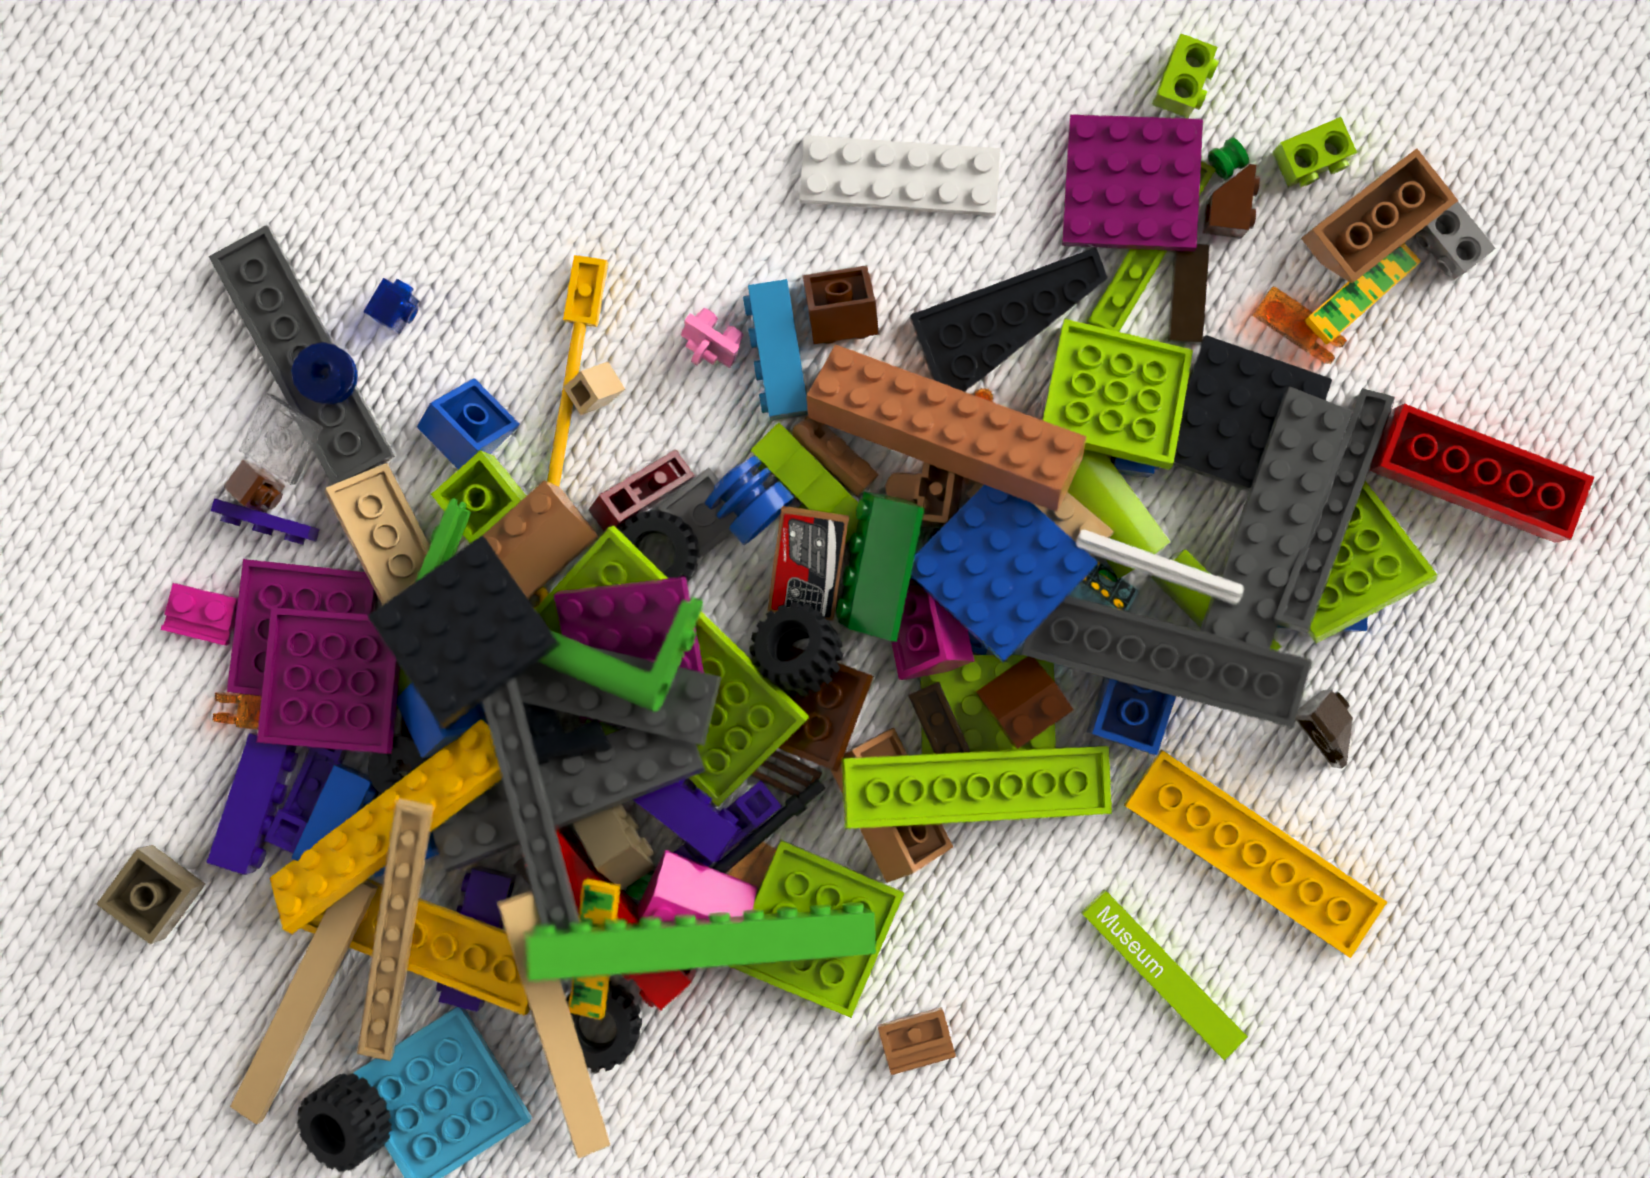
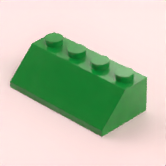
[836,492,924,642]

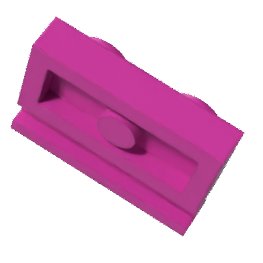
[160,583,238,646]

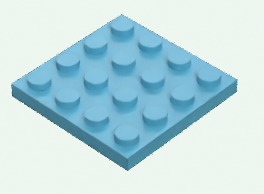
[351,1007,532,1178]

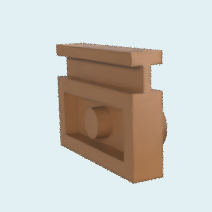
[878,1007,956,1075]

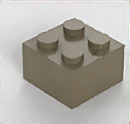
[573,804,656,890]
[96,845,206,945]

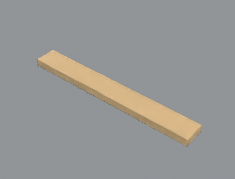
[357,799,434,1061]
[230,880,378,1125]
[497,890,611,1159]

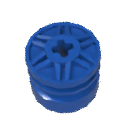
[704,455,795,545]

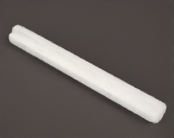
[1076,530,1243,604]

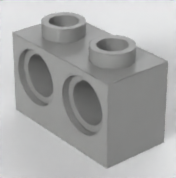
[1416,201,1496,280]

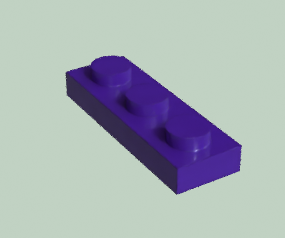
[211,498,320,545]

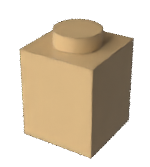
[563,361,625,415]

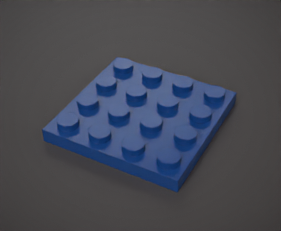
[910,485,1098,663]

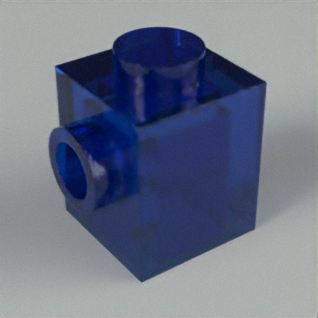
[363,278,419,335]

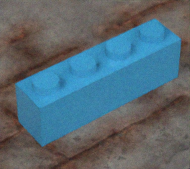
[743,279,808,421]

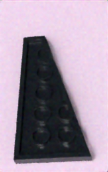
[909,247,1108,392]

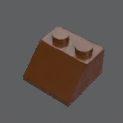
[802,265,879,345]
[976,656,1074,749]

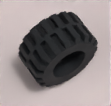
[618,510,699,582]
[749,603,843,697]
[566,981,642,1073]
[297,1073,392,1172]

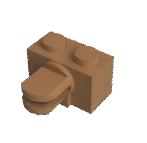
[885,462,963,529]

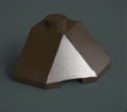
[1296,690,1353,769]

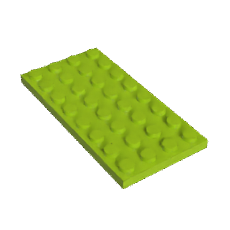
[536,525,809,807]

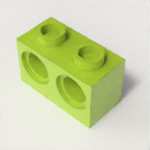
[1152,33,1219,118]
[1272,117,1357,187]

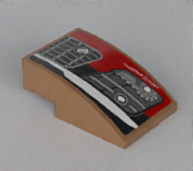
[767,506,849,621]

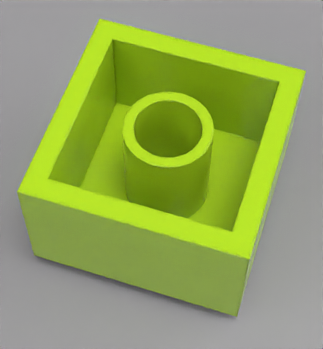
[431,450,527,543]

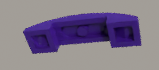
[264,747,347,853]
[656,780,782,867]

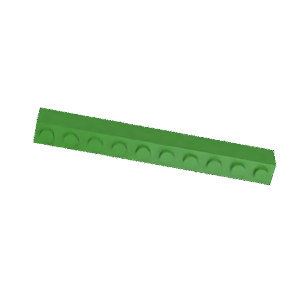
[524,902,876,981]

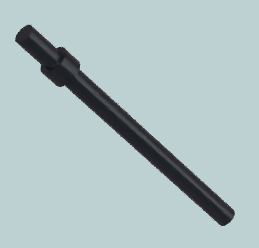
[712,778,826,873]

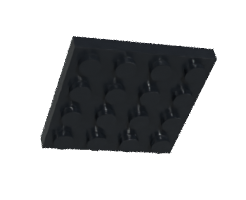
[1173,335,1332,491]
[368,535,560,728]

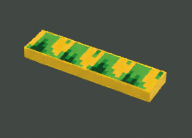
[1304,243,1422,345]
[569,879,620,1020]

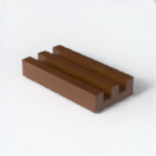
[751,750,822,795]

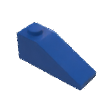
[291,764,379,861]

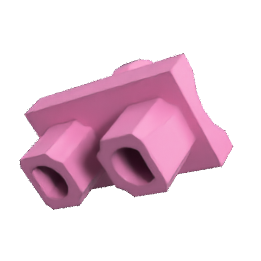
[681,308,744,368]

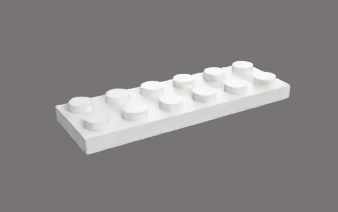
[799,135,1001,216]

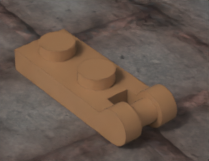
[792,416,879,497]

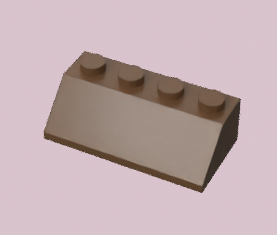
[1301,148,1458,283]
[483,480,599,599]
[831,727,953,883]

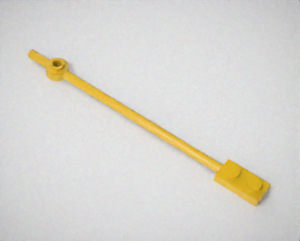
[529,255,608,609]

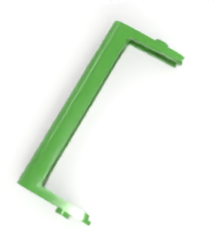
[415,498,704,712]

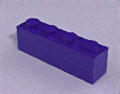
[206,732,298,875]
[633,779,743,863]
[436,865,517,1012]

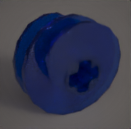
[292,342,358,404]

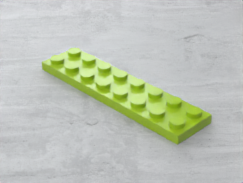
[842,746,1112,829]

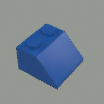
[417,378,520,470]
[397,683,487,758]

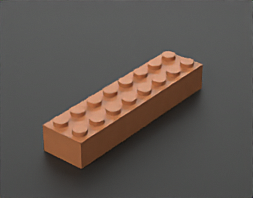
[807,344,1087,512]

